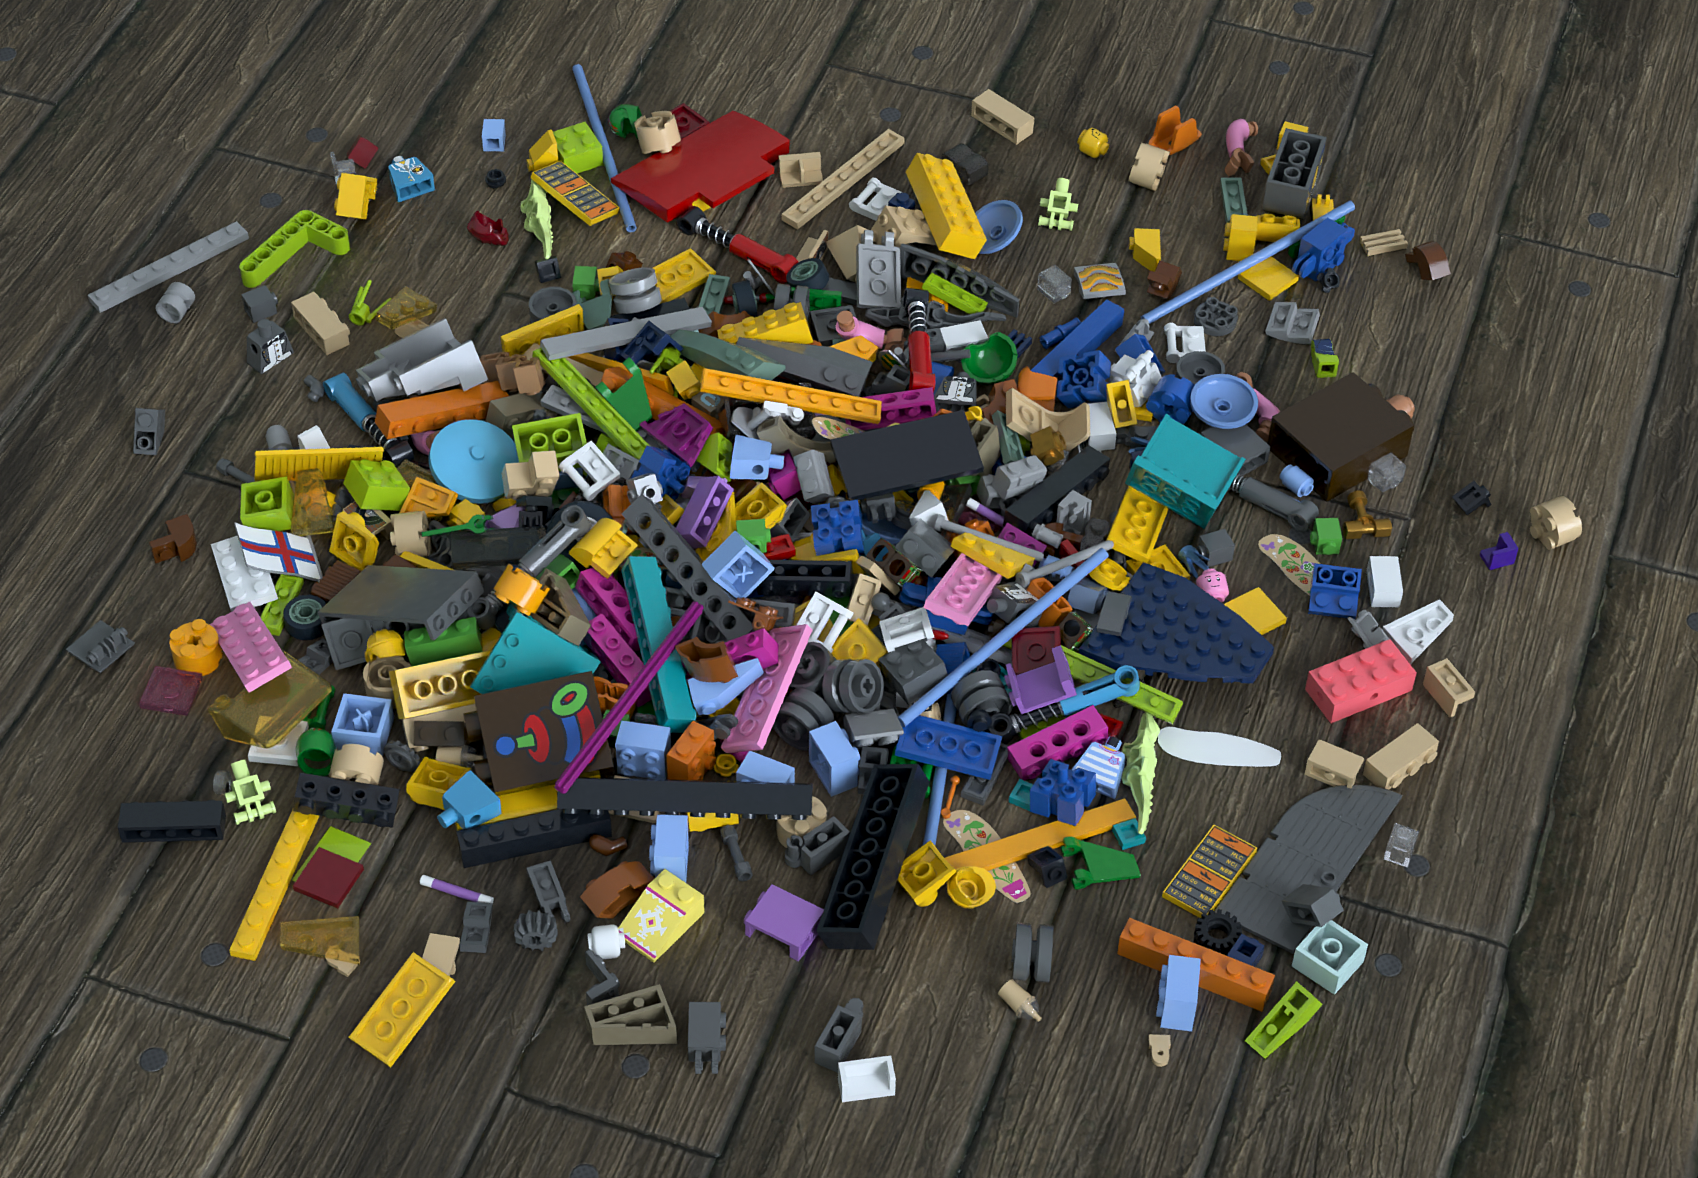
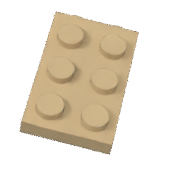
[871,205,936,247]
[1006,388,1090,455]

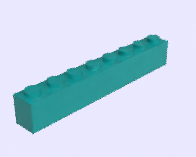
[621,556,696,733]

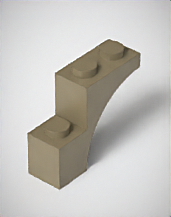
[757,415,836,463]

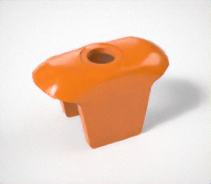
[1148,105,1202,155]
[1017,366,1057,412]

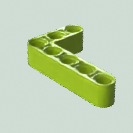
[239,210,350,288]

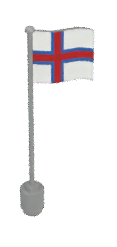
[234,425,323,582]

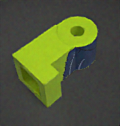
[1311,339,1339,378]

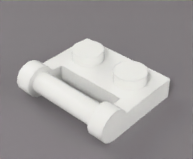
[849,178,903,220]
[1164,323,1206,363]
[558,441,620,501]
[797,592,854,653]
[879,607,935,653]

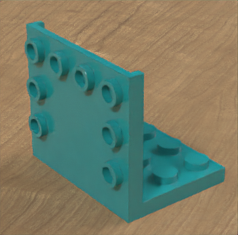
[1125,414,1246,529]
[470,603,601,694]

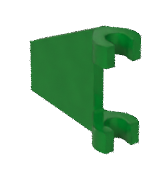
[595,357,653,431]
[421,515,496,537]
[1060,837,1141,889]

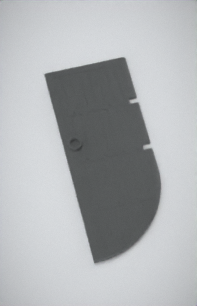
[1214,785,1402,954]

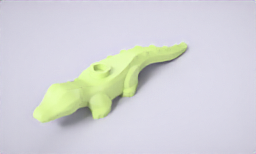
[520,179,553,259]
[1121,712,1160,834]

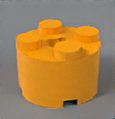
[493,564,550,616]
[169,619,222,677]

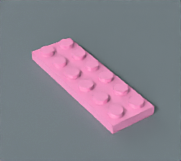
[923,553,1003,626]
[210,602,292,692]
[721,624,812,753]

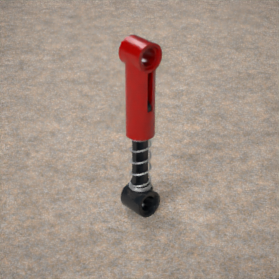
[677,206,799,284]
[903,288,936,393]

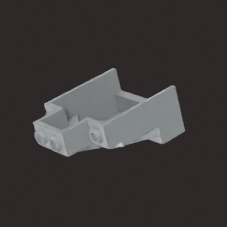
[356,318,488,401]

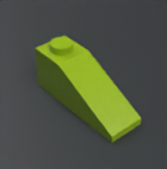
[1245,981,1323,1058]

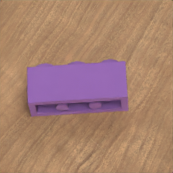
[676,476,734,549]

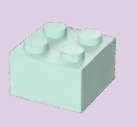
[1292,920,1368,995]

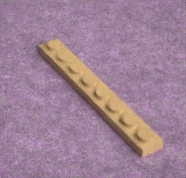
[782,129,904,230]

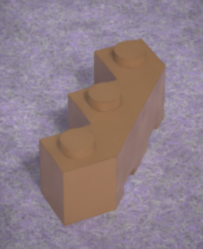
[480,352,545,395]

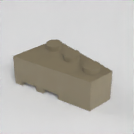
[485,391,557,443]
[530,568,591,646]
[584,984,677,1045]

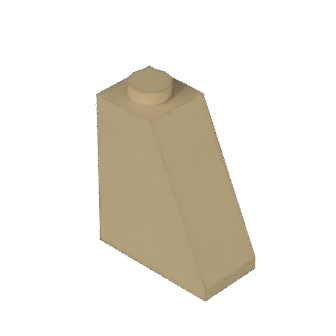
[826,225,868,284]

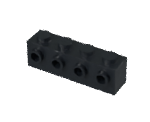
[756,560,854,598]
[293,773,400,828]
[118,800,226,843]

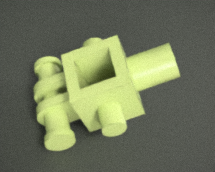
[1038,178,1078,231]
[224,760,276,825]

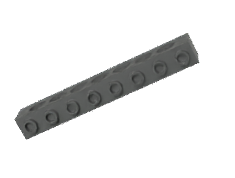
[622,494,755,642]

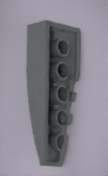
[900,243,1020,318]
[736,337,873,397]

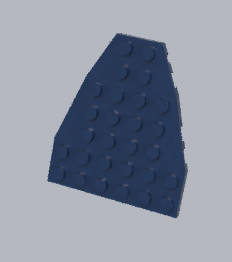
[1079,562,1274,683]

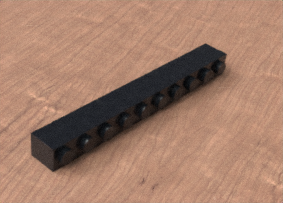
[557,777,813,820]

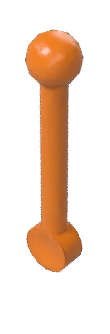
[941,775,960,819]

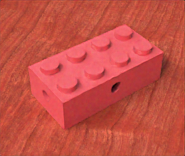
[1305,639,1417,723]

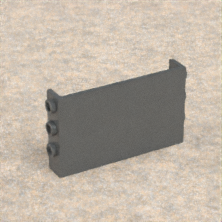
[317,565,485,640]

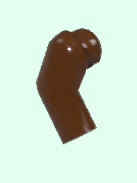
[589,834,628,856]

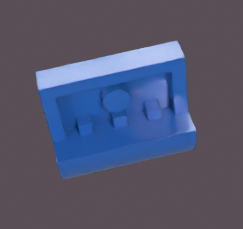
[1308,563,1362,619]

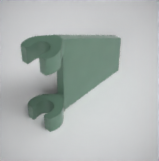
[571,278,615,330]

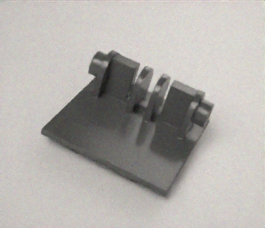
[66,620,135,673]

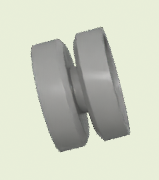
[609,267,662,314]

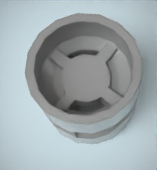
[156,282,195,323]

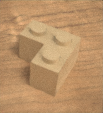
[501,451,559,500]

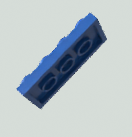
[895,715,1002,780]

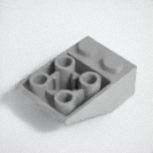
[843,709,904,749]

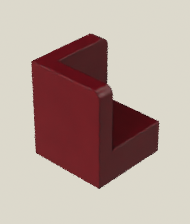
[346,135,379,168]

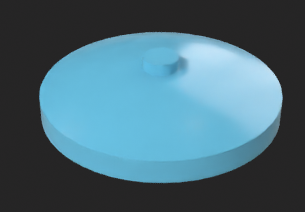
[429,419,519,504]

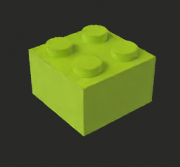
[553,122,603,173]
[343,459,410,511]
[240,476,294,531]

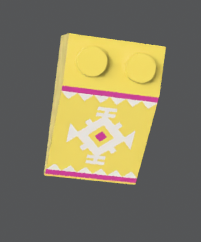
[618,869,704,962]

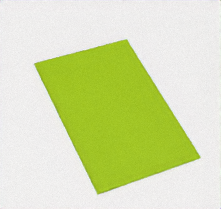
[292,826,372,882]

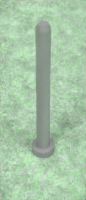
[934,514,1044,561]
[1016,540,1114,588]

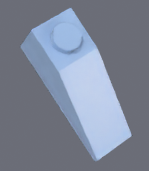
[688,658,764,715]

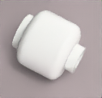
[588,924,625,959]

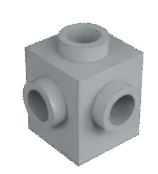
[626,473,663,505]

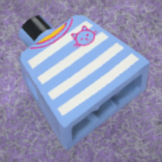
[1072,736,1125,799]

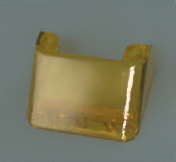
[208,648,332,749]

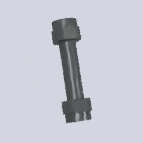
[216,458,254,483]
[720,825,753,882]

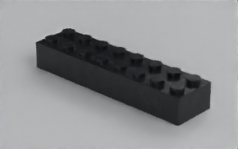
[816,764,930,950]

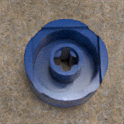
[1146,374,1194,425]

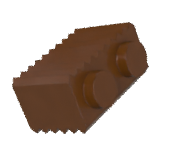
[311,560,362,604]

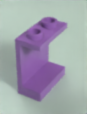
[1004,645,1077,714]
[744,884,824,962]

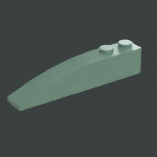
[667,330,786,381]

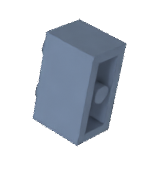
[1067,577,1109,614]

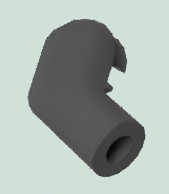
[304,375,325,402]

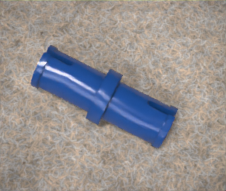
[1039,317,1081,349]

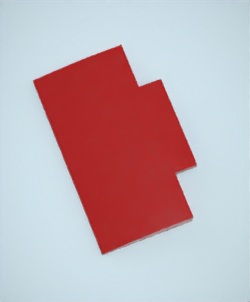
[611,111,790,223]

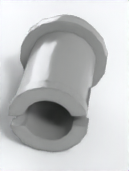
[1032,524,1063,548]

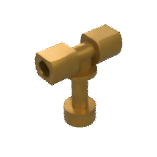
[1342,490,1392,539]

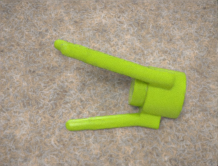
[349,280,392,325]
[650,346,684,398]

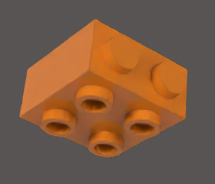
[667,721,716,781]

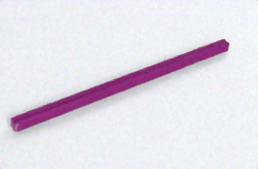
[554,601,704,794]

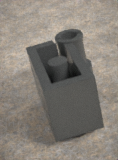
[785,816,850,876]

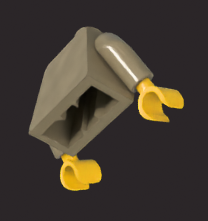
[965,406,1001,476]

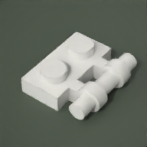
[1123,350,1162,407]
[761,401,804,426]

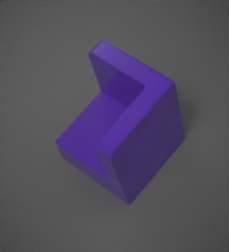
[1480,532,1519,570]

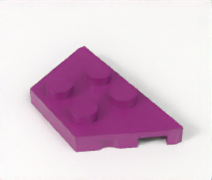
[639,403,713,467]

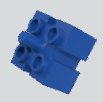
[1057,350,1111,408]
[631,446,692,501]
[811,500,865,556]
[1030,759,1096,826]

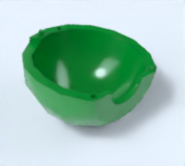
[961,332,1018,386]

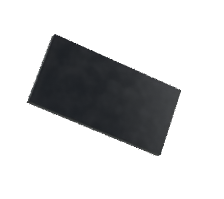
[830,410,984,501]

